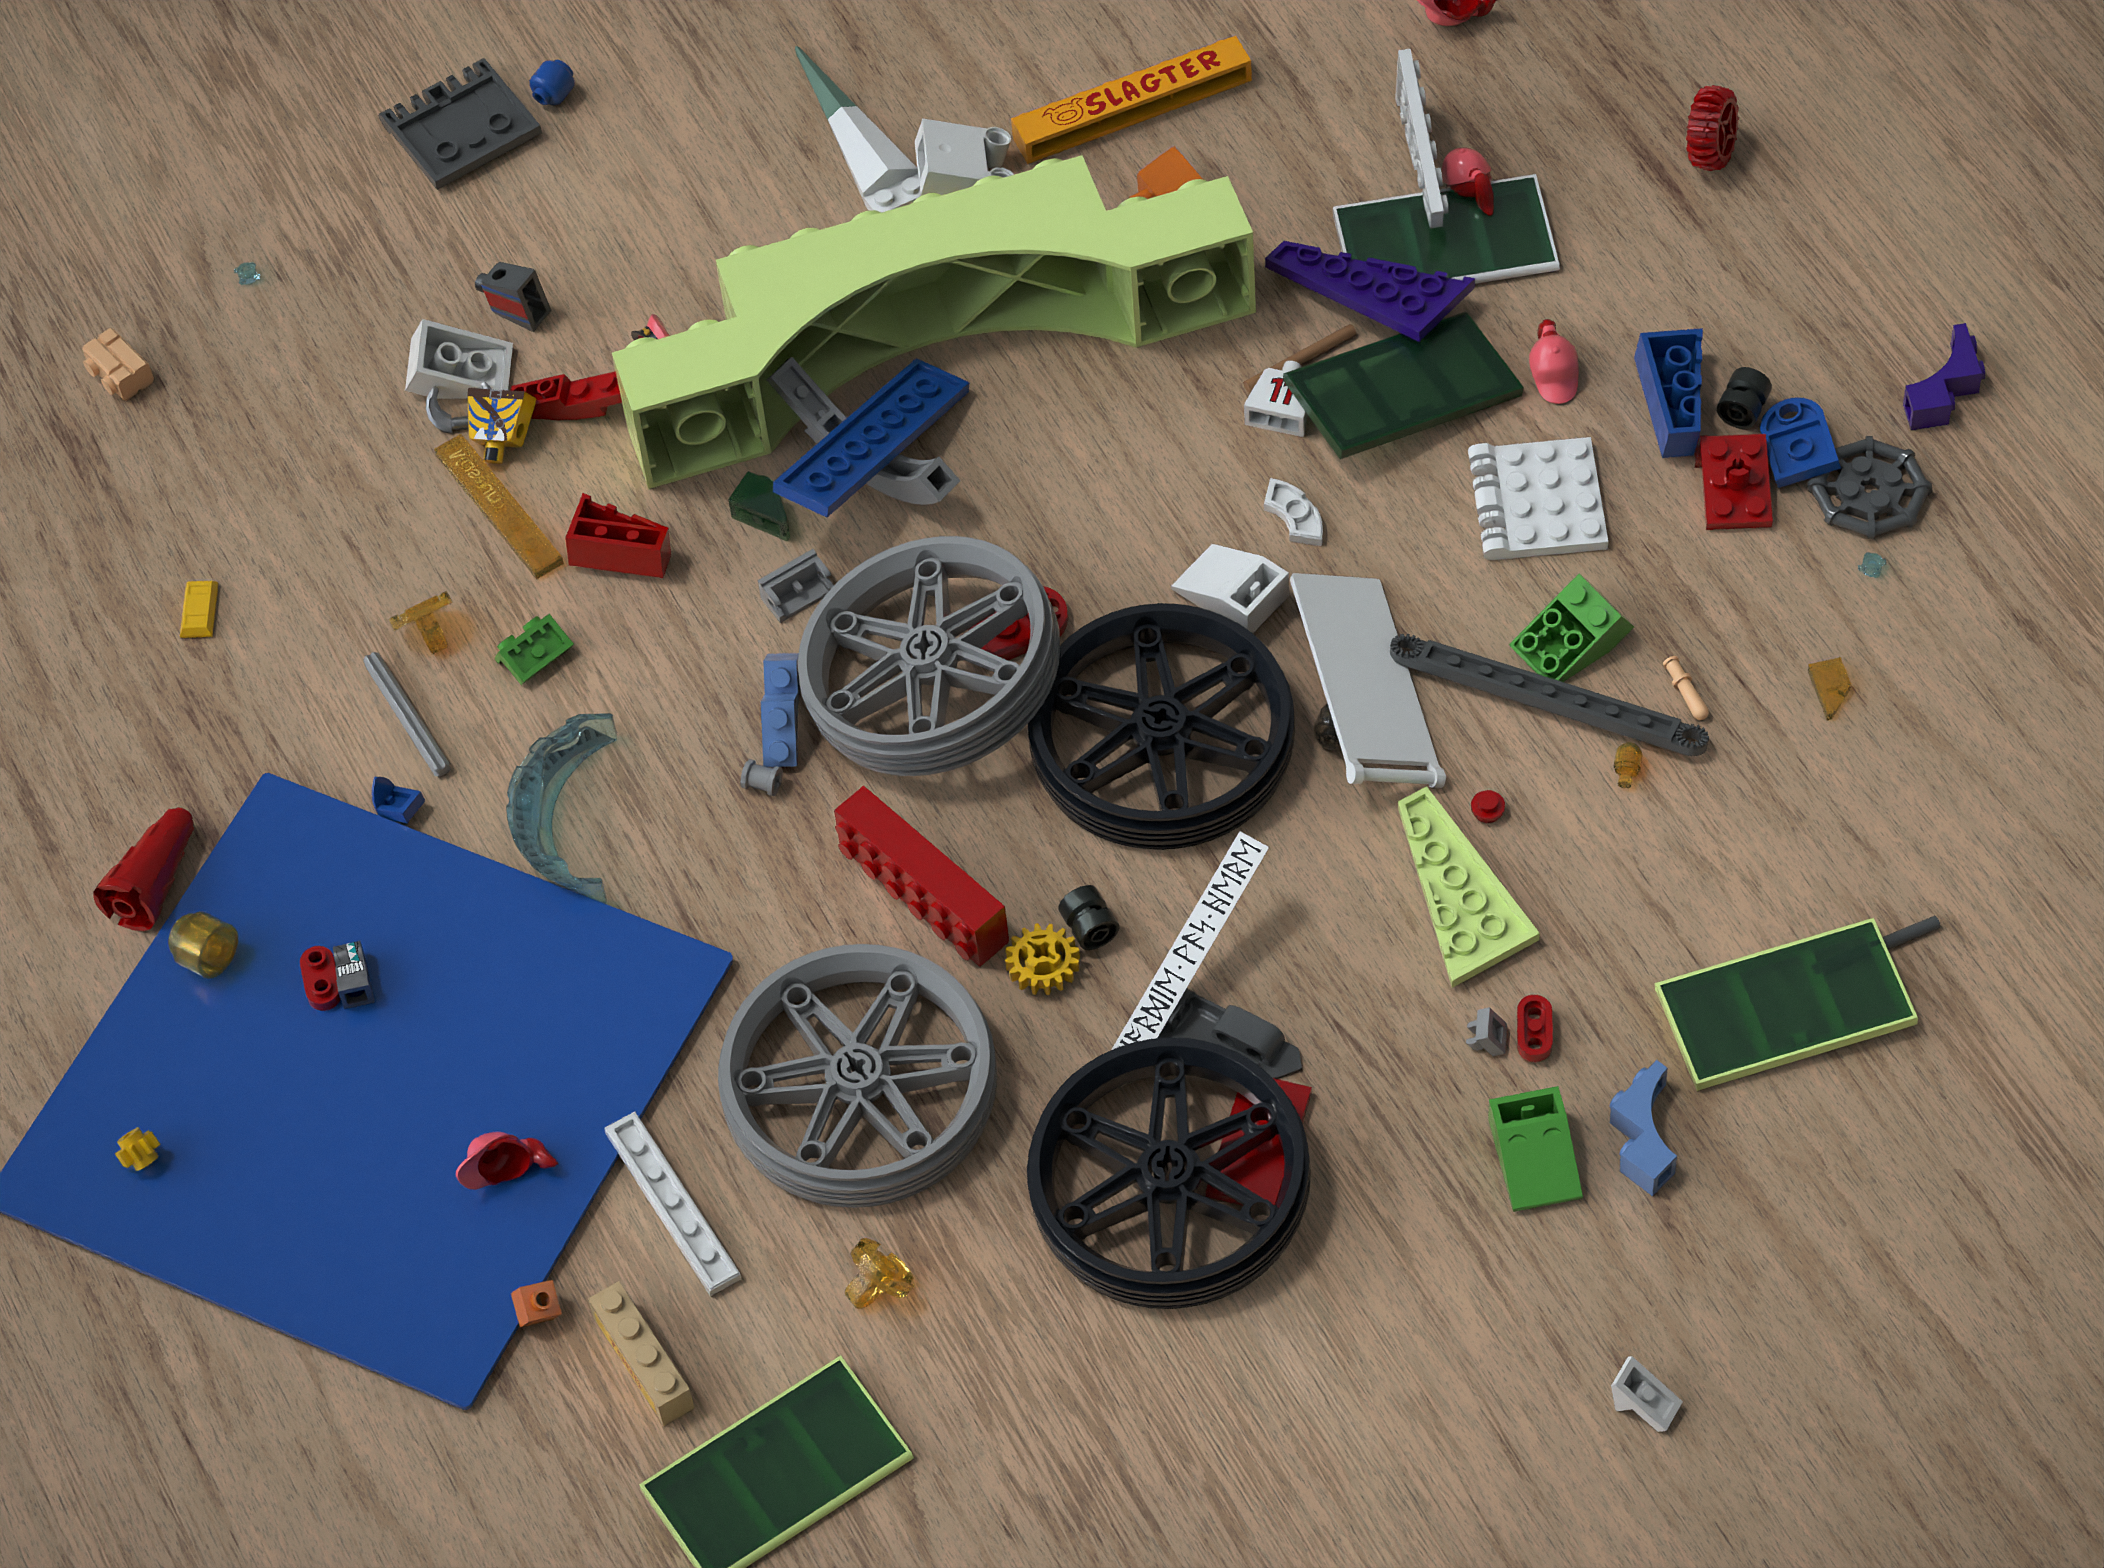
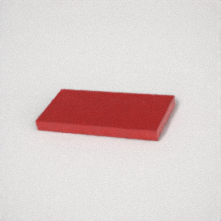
[1205,1078,1312,1206]

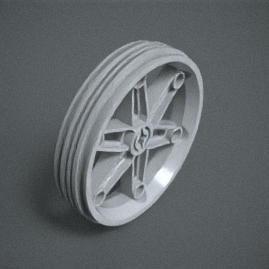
[798,536,1060,776]
[718,944,997,1208]

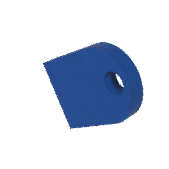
[1760,398,1841,488]

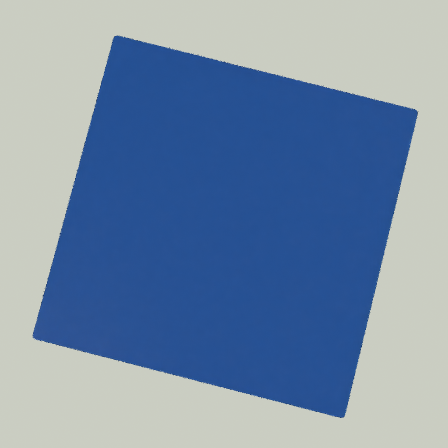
[0,773,733,1410]

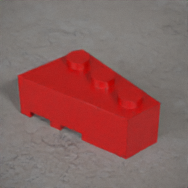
[565,493,671,578]

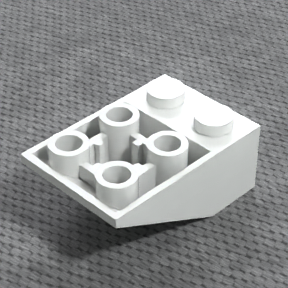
[1171,544,1289,633]

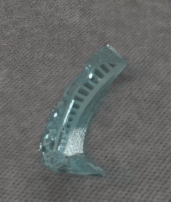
[506,713,617,904]

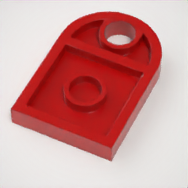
[967,586,1068,660]

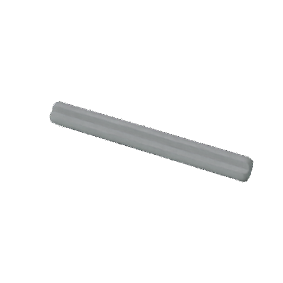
[363,652,451,777]

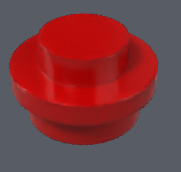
[1471,790,1505,823]

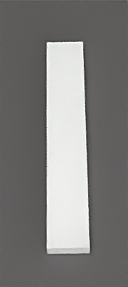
[604,1112,741,1296]

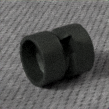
[1716,367,1772,429]
[1058,885,1120,950]

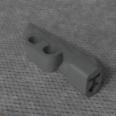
[1158,988,1302,1079]

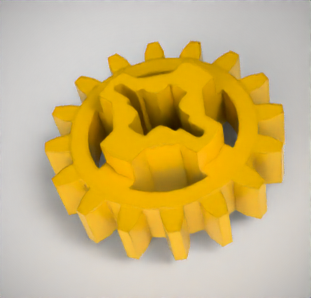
[1005,923,1080,995]

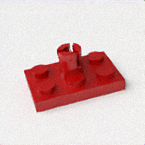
[1699,434,1773,530]

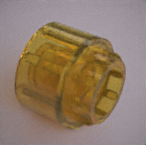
[168,911,238,979]

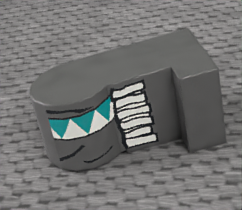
[333,941,375,1009]

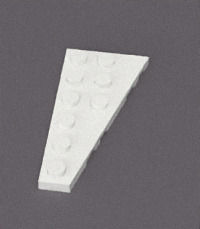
[1395,49,1448,228]

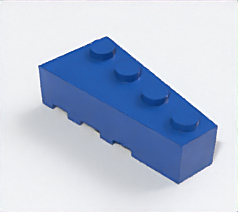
[1634,328,1703,458]

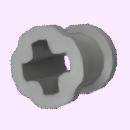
[740,759,783,796]

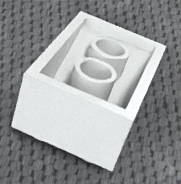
[405,319,513,399]

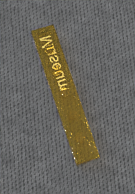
[434,434,564,580]

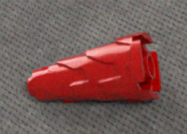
[93,807,194,931]

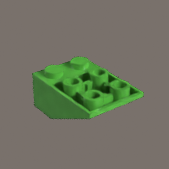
[1509,574,1634,682]
[1488,1086,1583,1212]

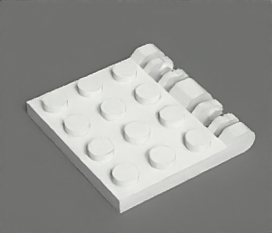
[1468,437,1608,560]

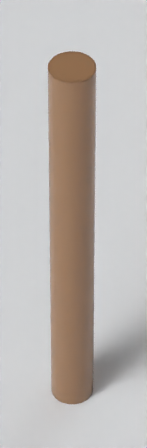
[1243,324,1356,393]

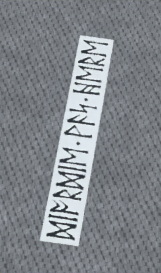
[1112,831,1269,1050]

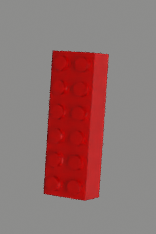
[834,785,1009,967]

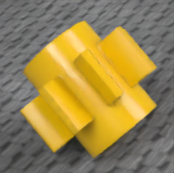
[115,1127,161,1171]

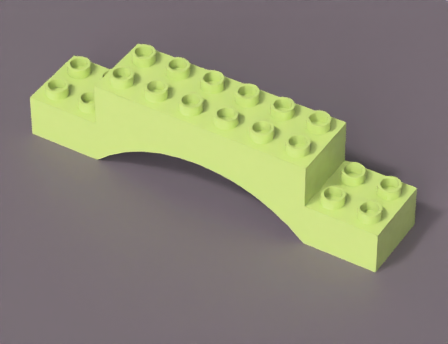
[612,155,1256,489]

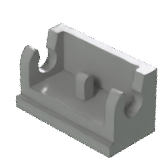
[758,549,834,623]

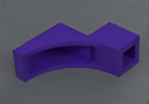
[1903,323,1985,430]

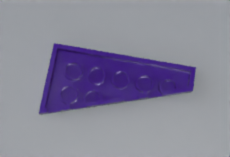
[1265,241,1475,342]

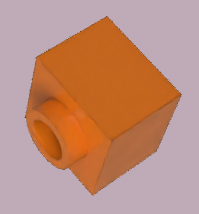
[511,1280,562,1328]

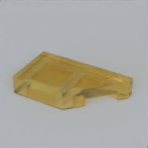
[1808,657,1851,721]

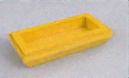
[180,581,219,638]

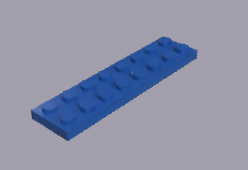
[773,358,970,518]

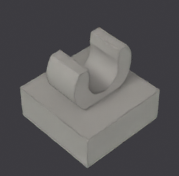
[1466,1007,1507,1056]

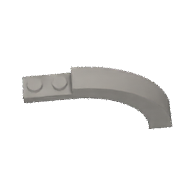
[766,357,961,505]

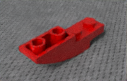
[510,371,622,420]

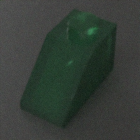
[728,471,790,541]

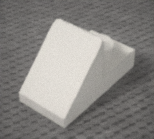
[1611,1356,1683,1432]

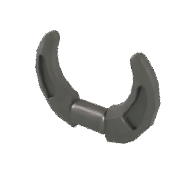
[426,382,492,434]

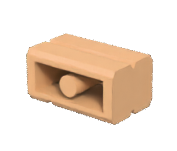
[82,328,154,401]

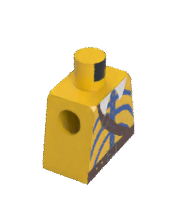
[467,388,536,464]

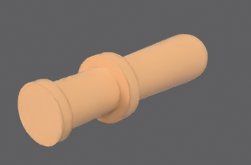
[1663,656,1709,720]

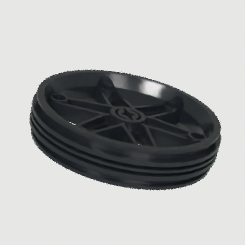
[1028,603,1295,850]
[1027,1037,1311,1309]

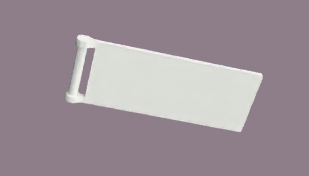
[1290,573,1446,788]

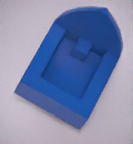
[371,777,425,823]

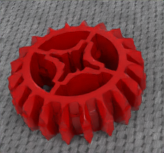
[1686,85,1739,171]

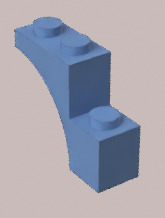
[761,653,801,767]
[1609,1060,1677,1196]

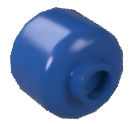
[529,60,575,105]

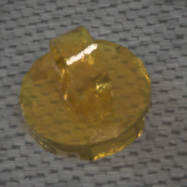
[389,591,453,654]
[844,1238,915,1309]

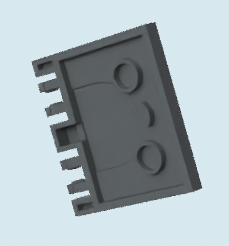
[378,58,542,190]

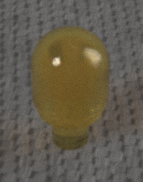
[1614,742,1643,788]

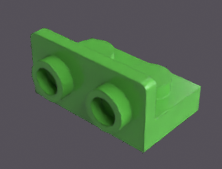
[494,614,574,685]

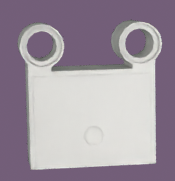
[915,118,1014,195]

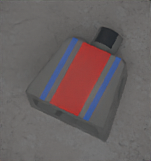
[475,262,552,332]

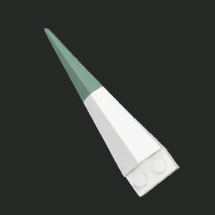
[795,46,922,212]

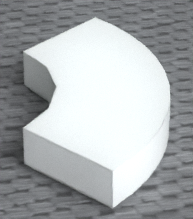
[1264,478,1323,546]

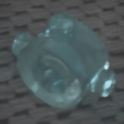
[234,262,260,285]
[1858,552,1887,578]

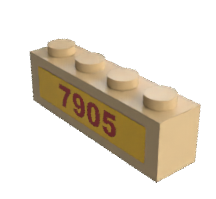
[588,1281,695,1427]

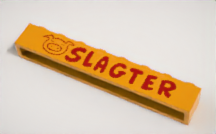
[1011,35,1252,164]

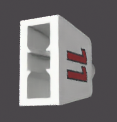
[1244,361,1310,437]

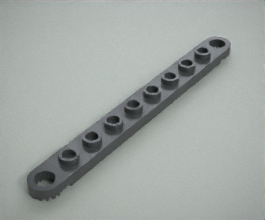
[1390,634,1709,756]

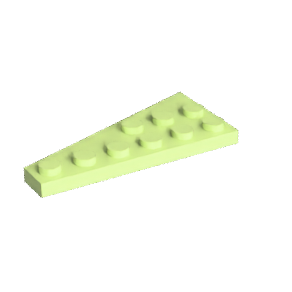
[1398,786,1540,988]

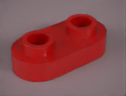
[300,946,341,1011]
[1517,995,1553,1062]

